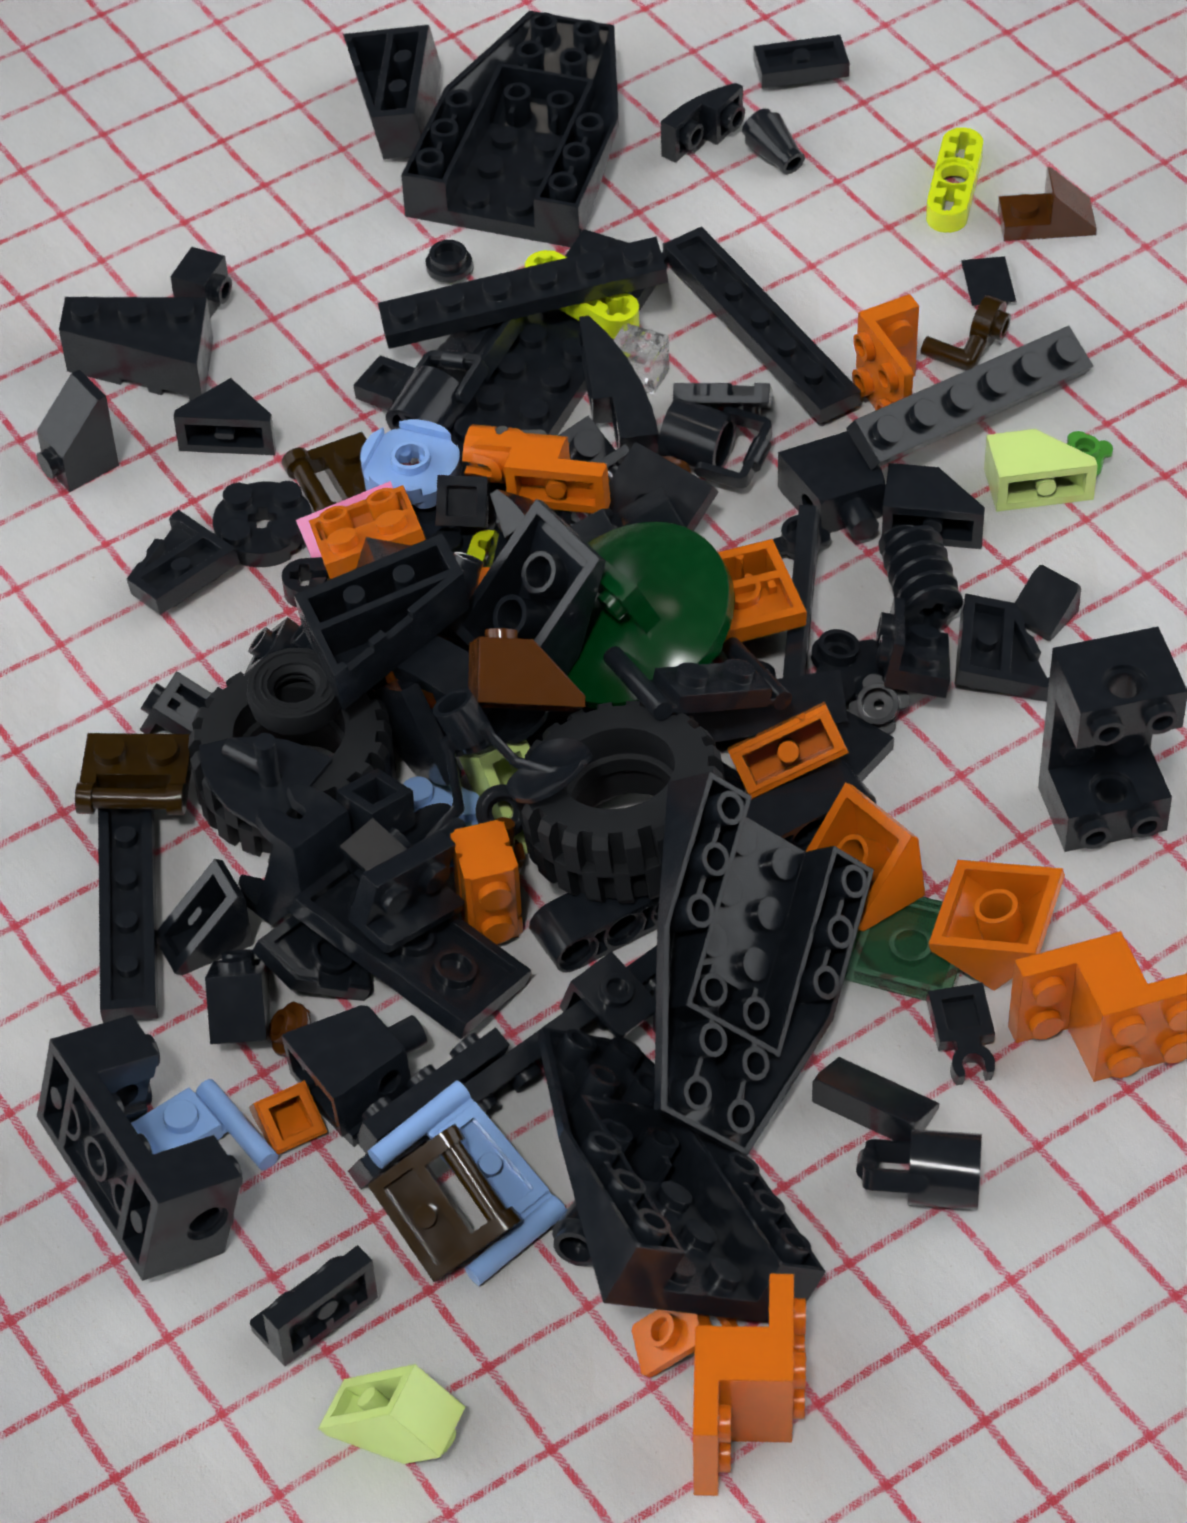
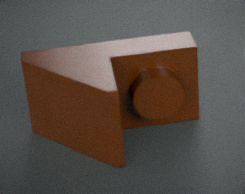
[998,167,1097,241]

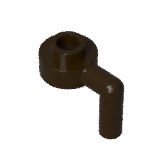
[920,295,1011,371]

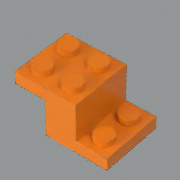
[718,539,807,642]
[1008,931,1187,1082]
[693,1274,806,1496]

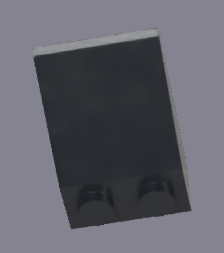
[451,499,606,676]

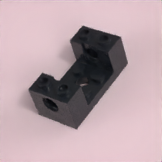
[1038,626,1187,852]
[36,1015,243,1281]

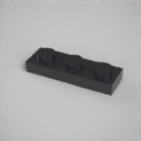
[356,1027,510,1154]

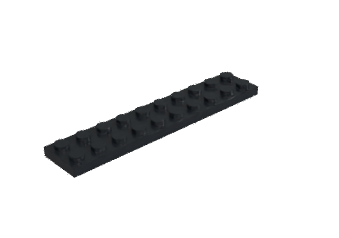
[412,229,668,554]

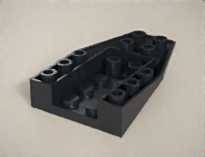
[401,11,619,248]
[654,772,874,1155]
[537,1027,826,1323]

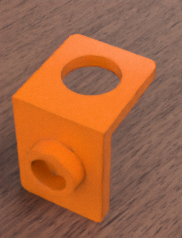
[631,1309,738,1378]

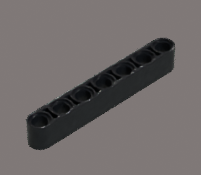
[529,759,876,972]

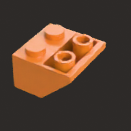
[308,485,426,579]

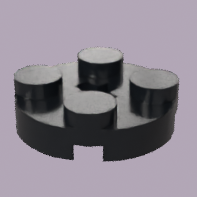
[213,481,312,567]

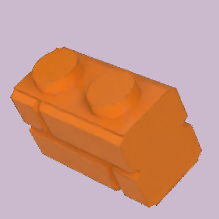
[728,702,849,799]
[450,820,523,944]

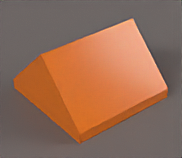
[806,782,925,931]
[928,860,1065,991]

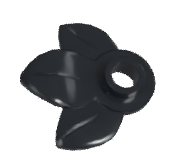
[811,629,884,706]

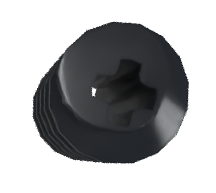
[878,525,963,629]

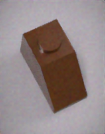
[468,628,585,713]

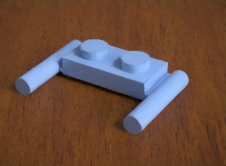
[131,1079,278,1171]
[368,1080,567,1286]

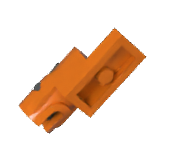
[462,424,611,514]

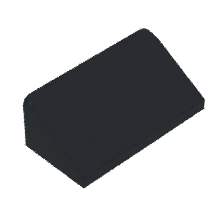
[812,1057,939,1141]

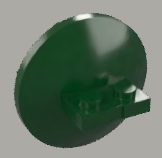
[567,522,735,710]

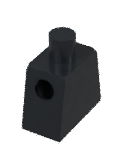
[778,431,886,541]
[282,1005,428,1137]

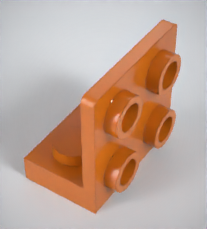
[852,294,919,411]

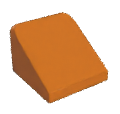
[249,1080,328,1155]

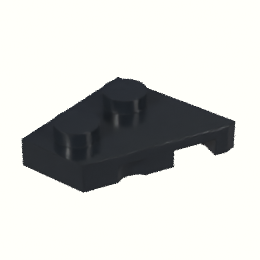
[127,510,239,615]
[954,593,1049,702]

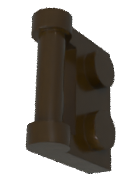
[281,432,367,512]
[75,733,192,815]
[368,1124,522,1282]

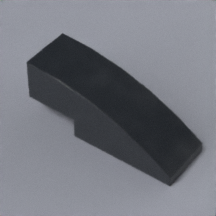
[579,315,659,454]

